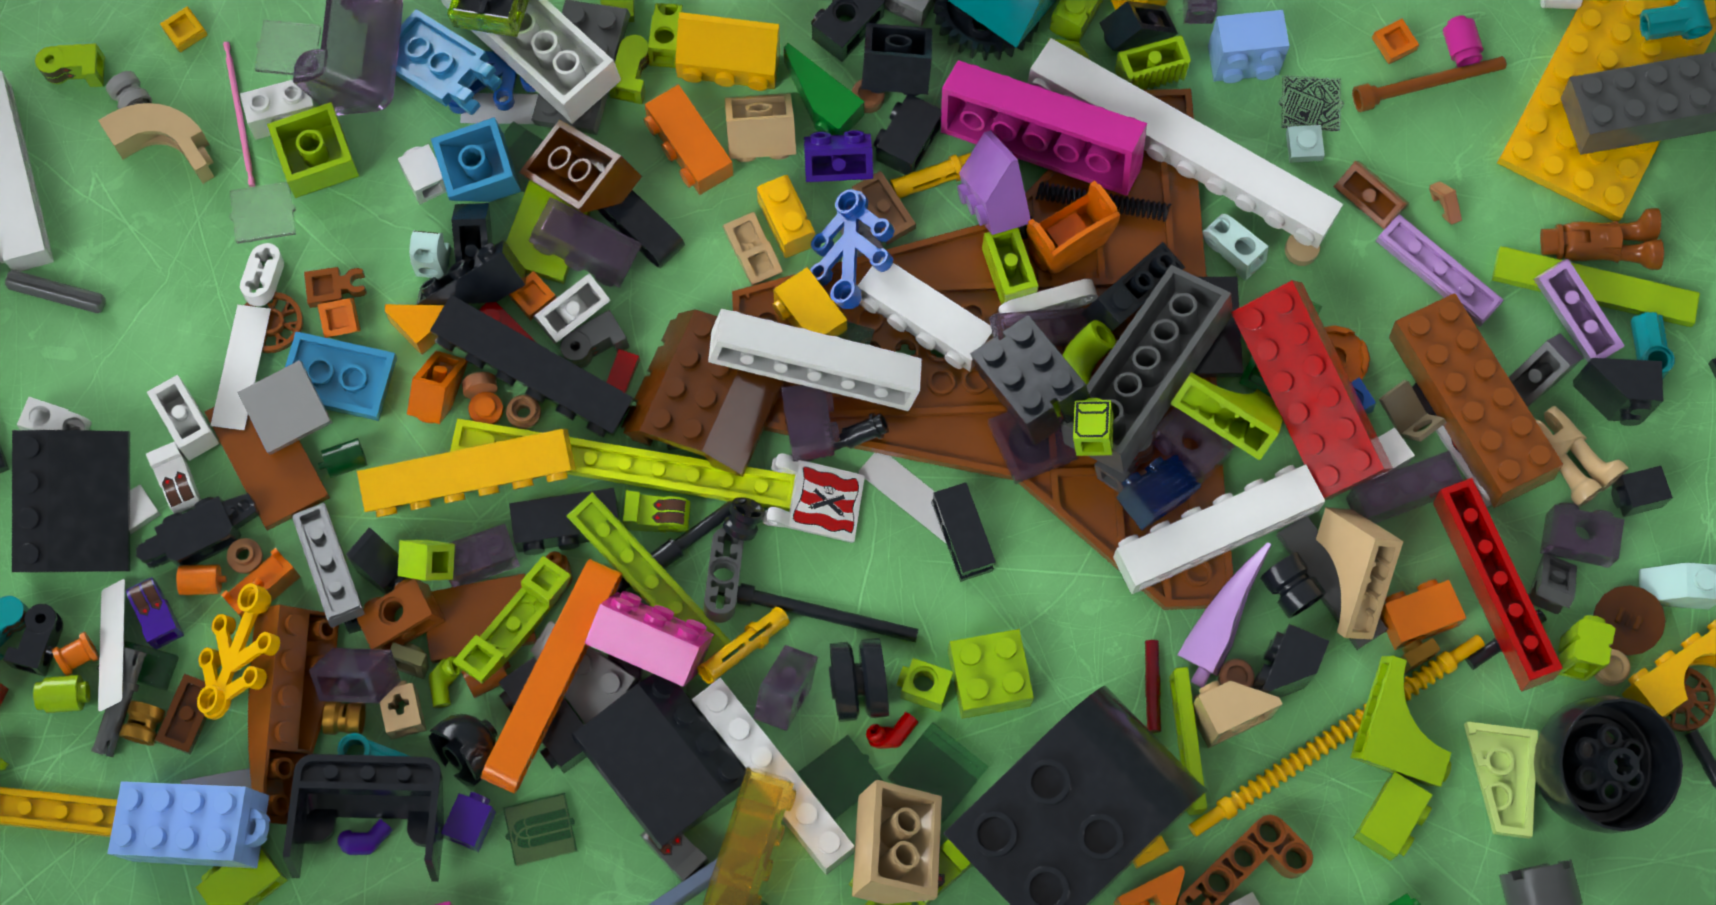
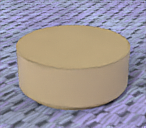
[1285,234,1320,266]
[1594,649,1631,686]

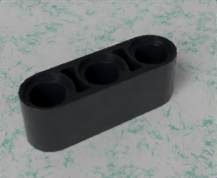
[597,190,685,268]

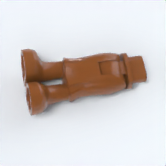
[1540,208,1664,270]

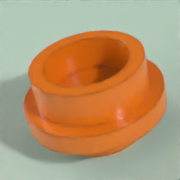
[468,392,503,424]

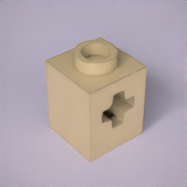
[377,680,427,739]

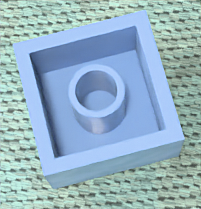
[1208,10,1290,83]

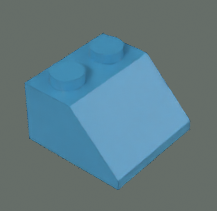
[431,117,522,202]

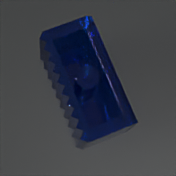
[1116,455,1201,531]

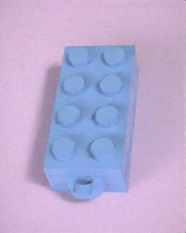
[107,781,271,868]

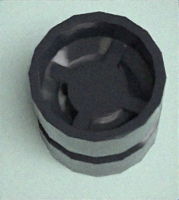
[1260,552,1327,618]

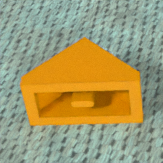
[385,304,444,355]

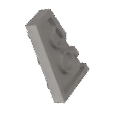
[530,621,639,724]

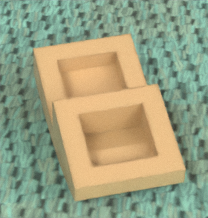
[722,212,783,286]

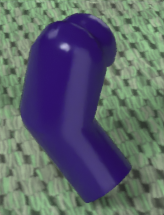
[337,818,393,855]

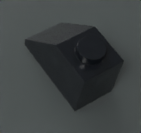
[1099,1,1178,52]
[451,203,492,263]
[346,527,410,595]

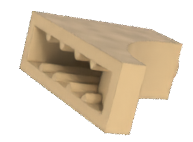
[1316,507,1403,640]

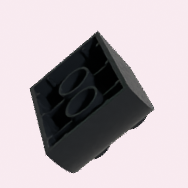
[943,686,1208,905]

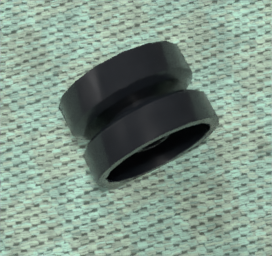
[829,638,889,722]

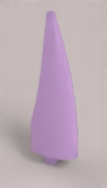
[1177,542,1272,688]

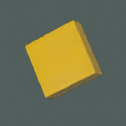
[160,6,208,53]

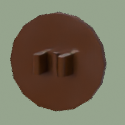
[1593,585,1666,656]

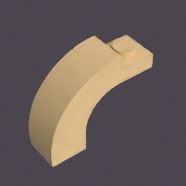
[98,103,214,184]

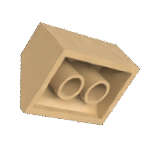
[852,780,942,904]

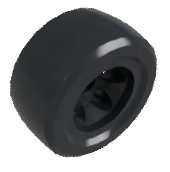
[1534,695,1683,833]

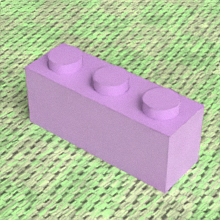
[1533,259,1625,362]

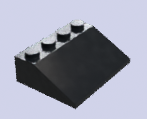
[12,430,130,573]
[571,674,753,849]

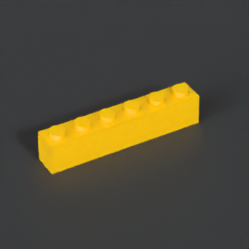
[357,429,576,517]

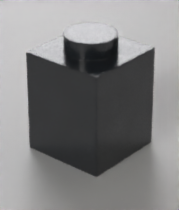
[1611,466,1673,517]

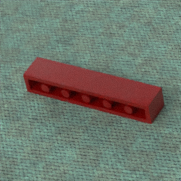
[1433,478,1563,692]

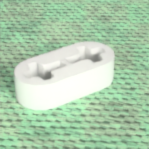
[240,243,284,306]

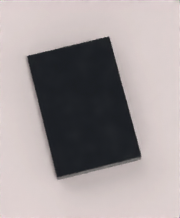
[1193,276,1243,378]

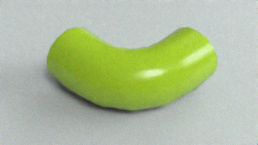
[1062,320,1116,386]

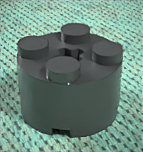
[1499,859,1583,905]

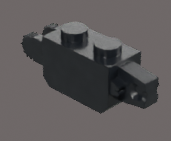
[136,493,260,568]

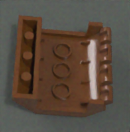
[621,309,785,477]

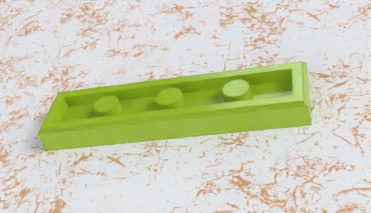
[1169,667,1207,816]

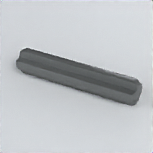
[5,270,106,313]

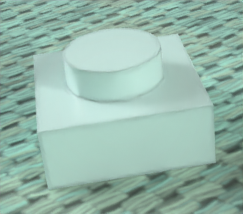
[1286,125,1325,163]

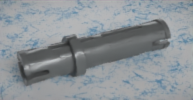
[91,647,147,757]

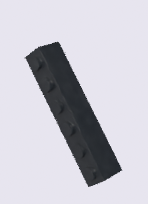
[430,295,634,438]

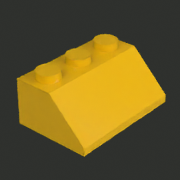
[675,12,780,91]

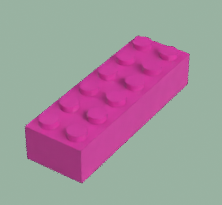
[941,60,1147,196]

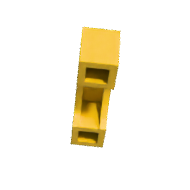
[1622,620,1716,718]

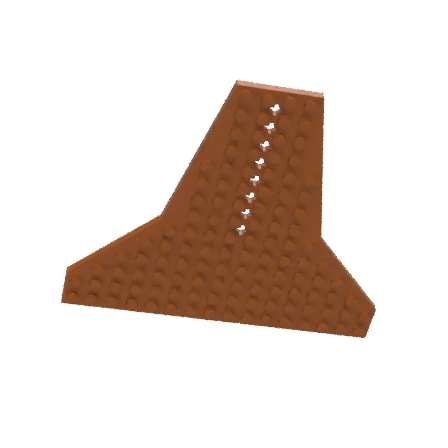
[732,89,1233,610]

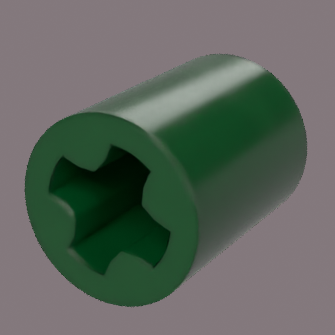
[318,438,368,478]

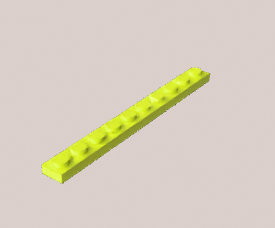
[450,418,795,511]

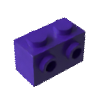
[804,130,873,182]

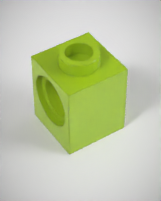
[896,658,953,712]

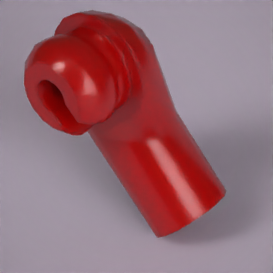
[866,712,919,749]

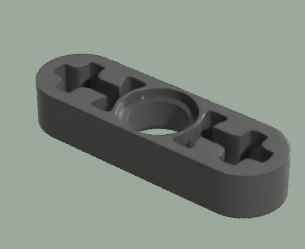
[703,527,744,623]

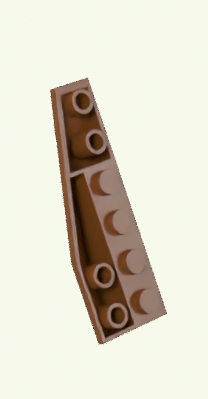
[248,605,339,825]

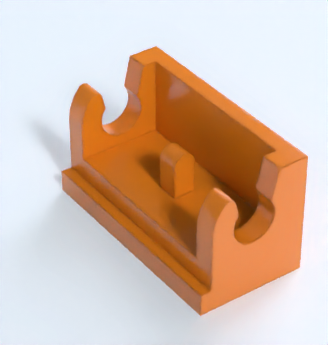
[220,548,301,618]

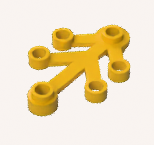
[197,583,280,720]

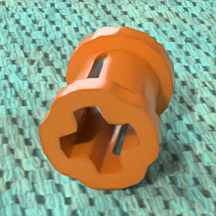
[51,631,99,676]

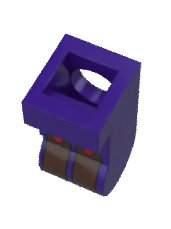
[126,577,185,650]

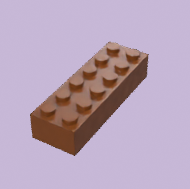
[1389,293,1563,508]

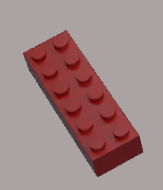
[1231,280,1393,499]

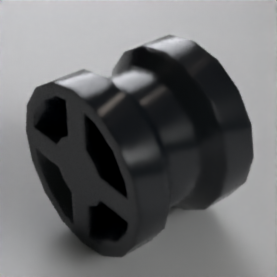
[723,497,765,541]

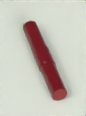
[1145,640,1161,733]

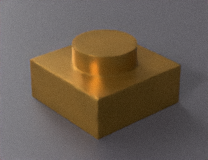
[1401,638,1441,674]

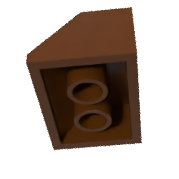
[519,119,642,213]

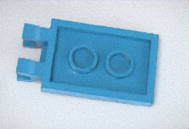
[373,9,502,115]

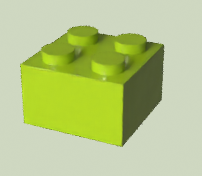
[267,102,359,198]
[948,629,1034,719]

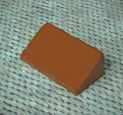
[1333,161,1409,230]

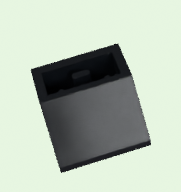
[1251,624,1329,698]

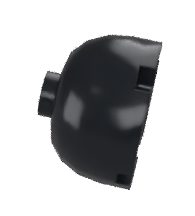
[429,713,497,787]

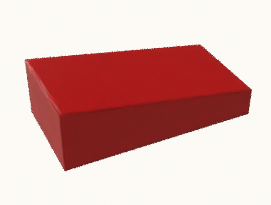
[606,349,640,393]

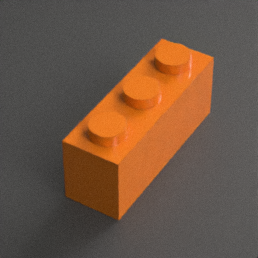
[643,84,733,195]

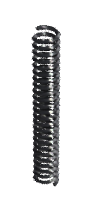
[1035,181,1171,222]

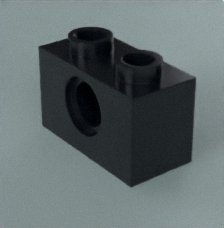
[811,0,885,62]

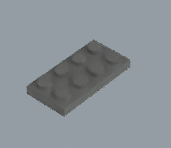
[531,0,631,135]

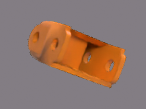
[1026,180,1120,274]

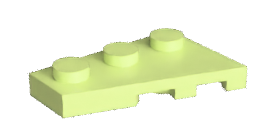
[1464,722,1538,839]

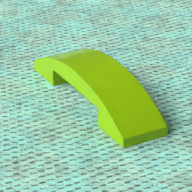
[453,556,571,684]

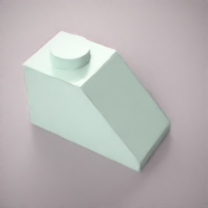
[1639,563,1716,610]

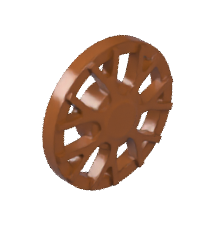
[245,292,303,353]
[1664,667,1716,732]

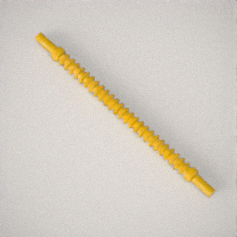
[1188,635,1485,837]

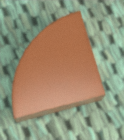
[1429,181,1462,225]

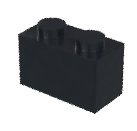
[874,93,941,175]

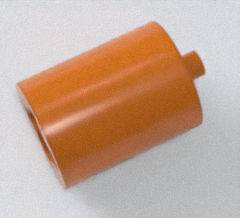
[176,564,227,595]

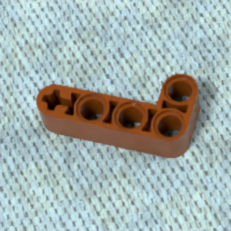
[1176,814,1313,905]

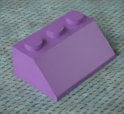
[957,130,1031,235]

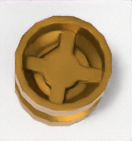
[322,698,366,735]
[119,701,166,746]

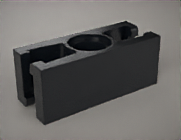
[931,482,996,582]

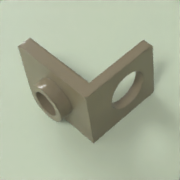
[1379,380,1446,442]

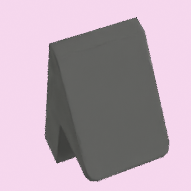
[1528,553,1577,614]

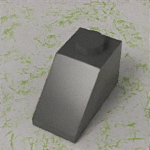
[1509,333,1584,407]

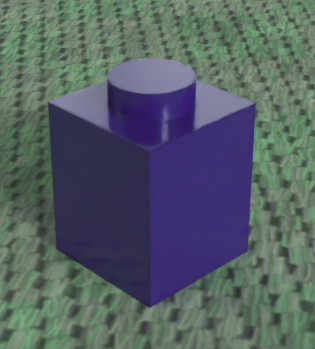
[441,792,496,852]

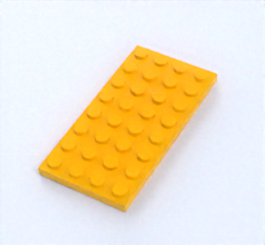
[1497,0,1716,222]

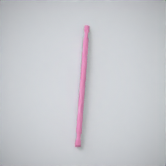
[223,42,256,187]

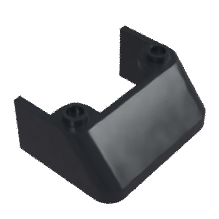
[283,754,444,882]

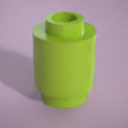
[33,675,91,713]

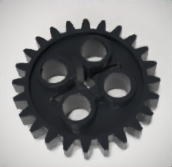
[933,0,1039,61]

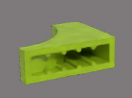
[1170,372,1283,461]
[1350,656,1451,787]

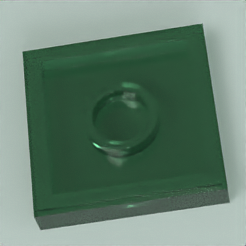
[888,722,989,824]

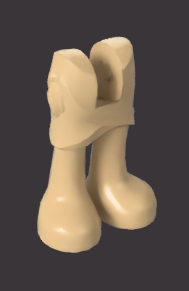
[1535,406,1629,508]

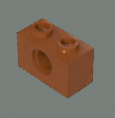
[357,579,446,656]

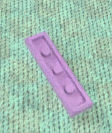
[1376,214,1504,327]

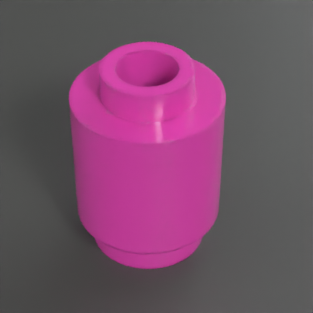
[1442,15,1484,67]

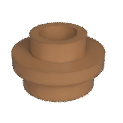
[506,395,541,429]
[227,538,263,574]

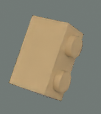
[725,93,796,162]
[1193,680,1283,748]

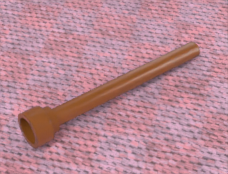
[1352,56,1507,112]

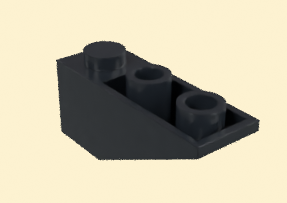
[417,240,527,305]
[1081,242,1185,332]

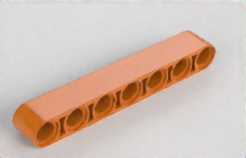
[481,559,622,794]

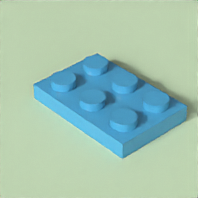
[285,331,397,421]

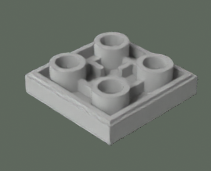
[237,360,332,455]

